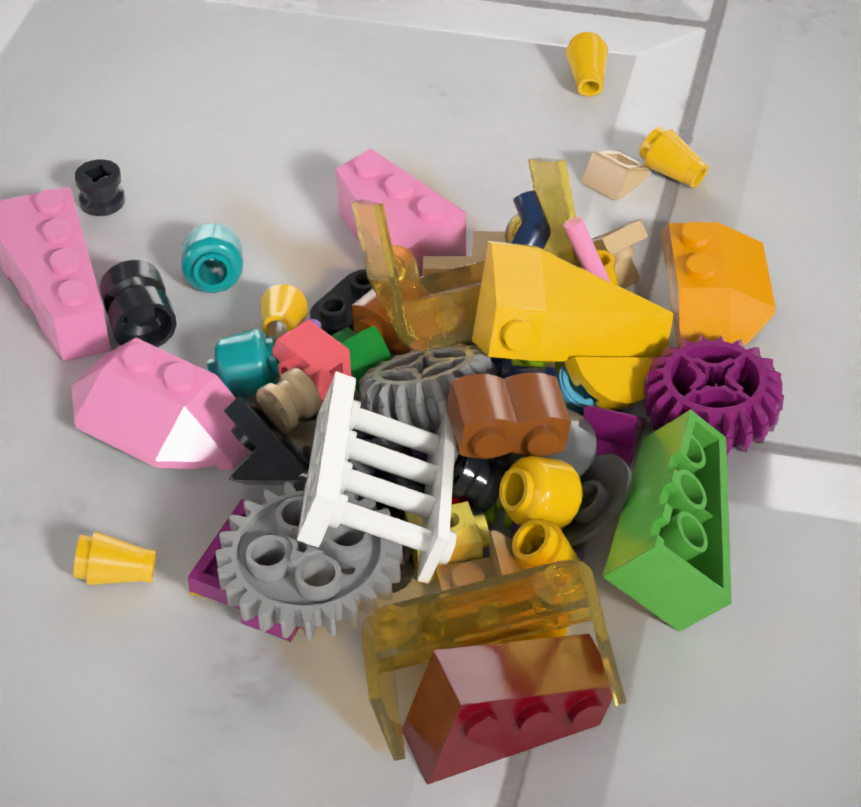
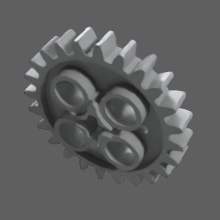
[216,481,403,640]

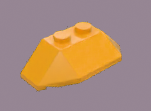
[661,221,776,346]

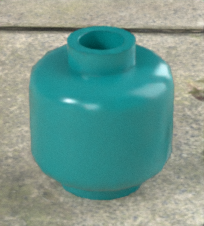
[181,223,244,293]
[207,328,280,399]

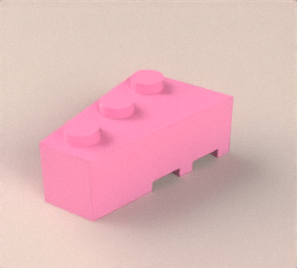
[336,148,466,286]

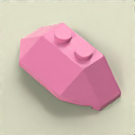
[71,338,250,470]

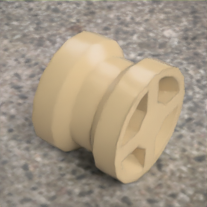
[256,368,322,434]

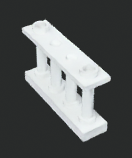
[297,372,459,584]

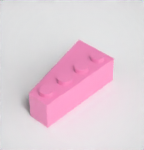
[0,186,111,361]

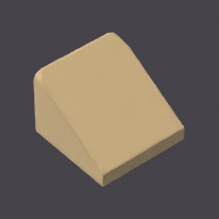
[582,151,651,200]

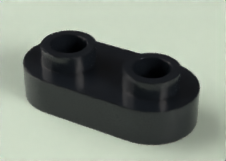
[310,269,386,336]

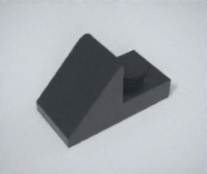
[224,396,310,485]

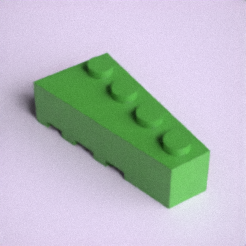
[602,409,732,632]

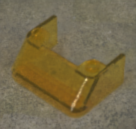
[351,157,582,351]
[361,560,627,761]

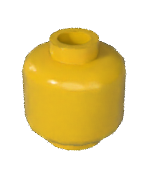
[499,456,583,529]

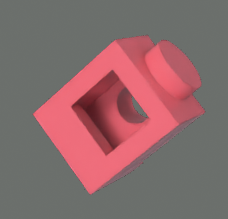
[272,320,351,403]

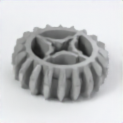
[359,343,497,432]

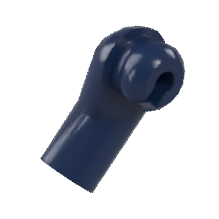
[510,190,551,249]

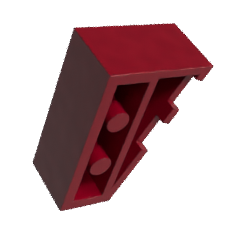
[402,633,619,785]

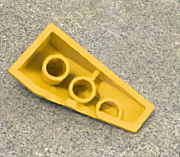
[472,241,674,361]

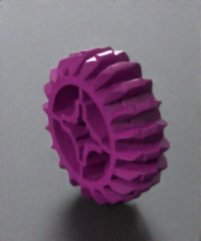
[643,334,784,455]

